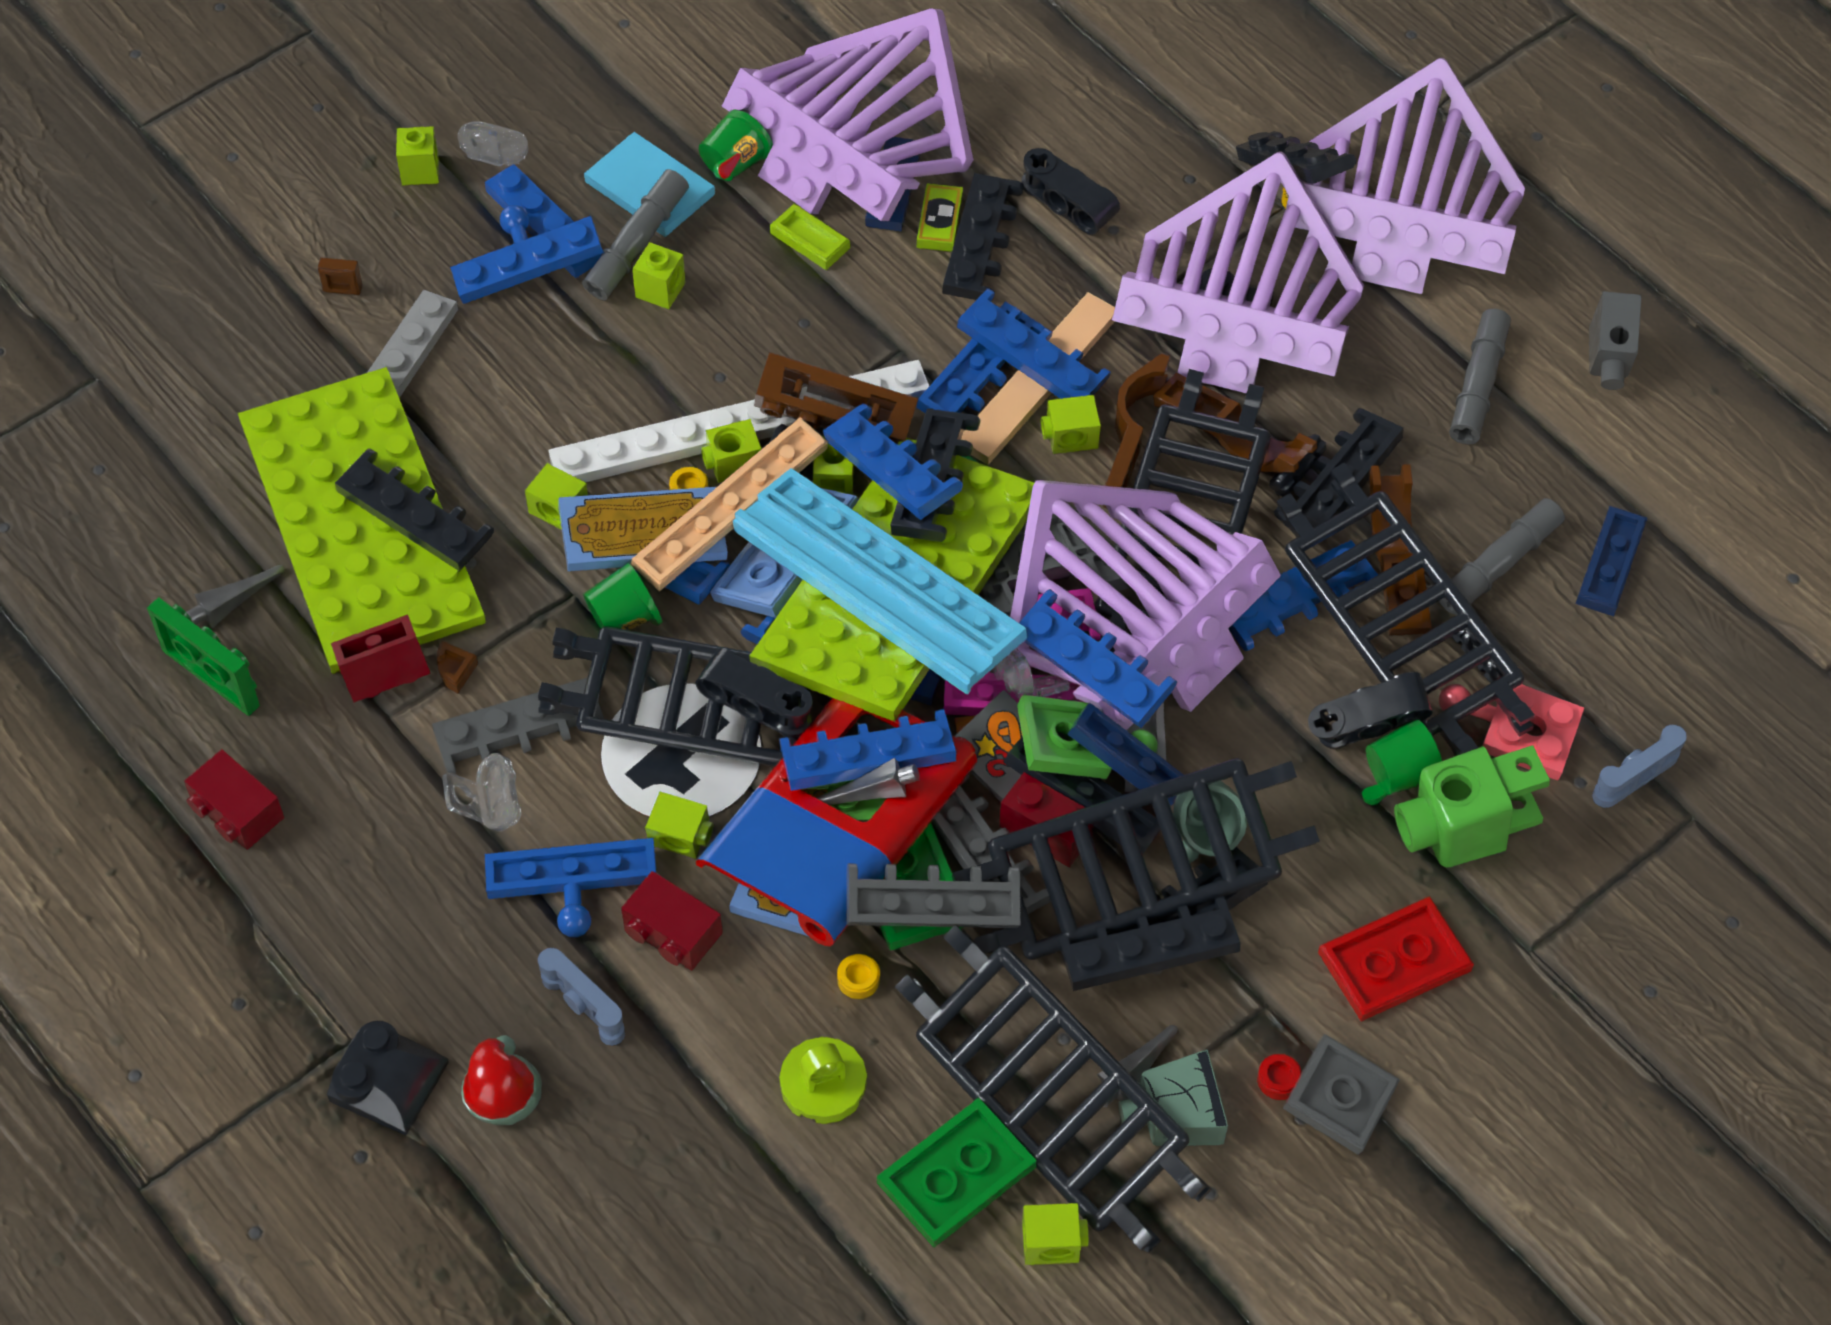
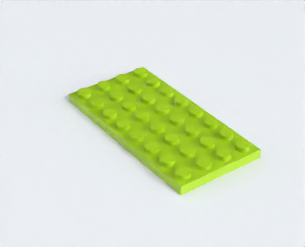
[238,367,486,674]
[749,437,1034,721]

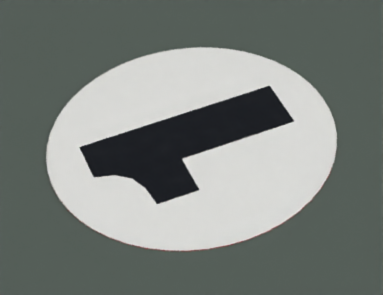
[601,684,761,816]

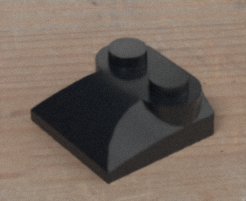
[327,1021,449,1135]

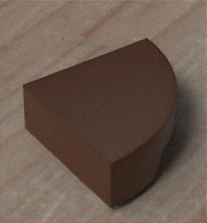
[437,641,478,694]

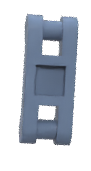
[1592,725,1687,808]
[538,948,625,1046]

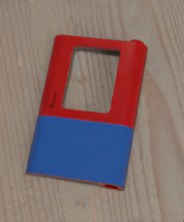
[696,698,978,947]

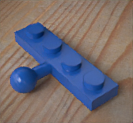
[450,205,604,304]
[485,838,656,938]

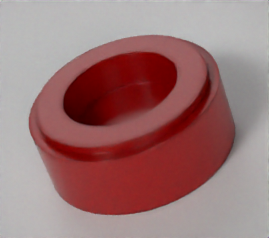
[1257,1054,1302,1100]

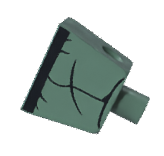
[1118,1050,1228,1146]

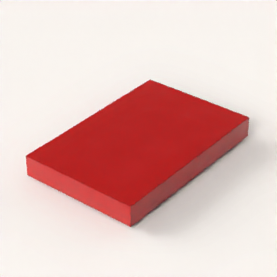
[1318,896,1474,1022]

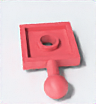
[1439,684,1584,781]

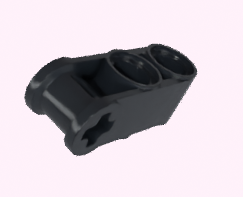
[1021,148,1120,235]
[695,648,812,738]
[1308,672,1433,749]

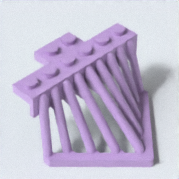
[722,8,973,221]
[1295,58,1525,294]
[1112,152,1364,393]
[1009,480,1281,730]

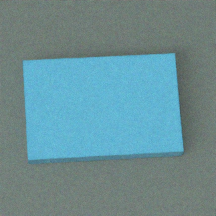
[584,132,715,237]

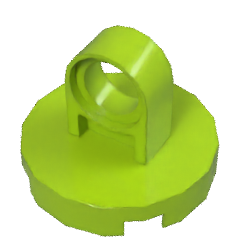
[779,1037,867,1124]

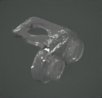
[457,121,528,167]
[993,648,1070,699]
[442,753,521,832]

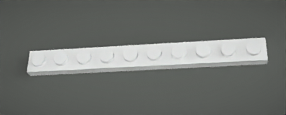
[548,360,929,482]

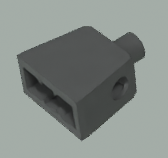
[1589,291,1641,390]

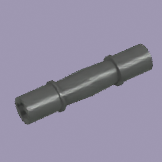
[582,169,689,301]
[1449,309,1511,445]
[1439,498,1565,615]

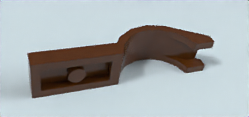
[1103,354,1170,509]
[1153,372,1317,472]
[1370,464,1432,636]

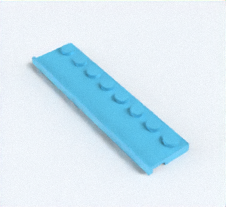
[733,468,1027,694]

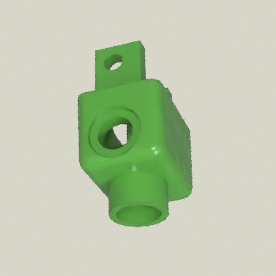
[1394,745,1550,868]

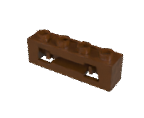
[754,352,918,444]

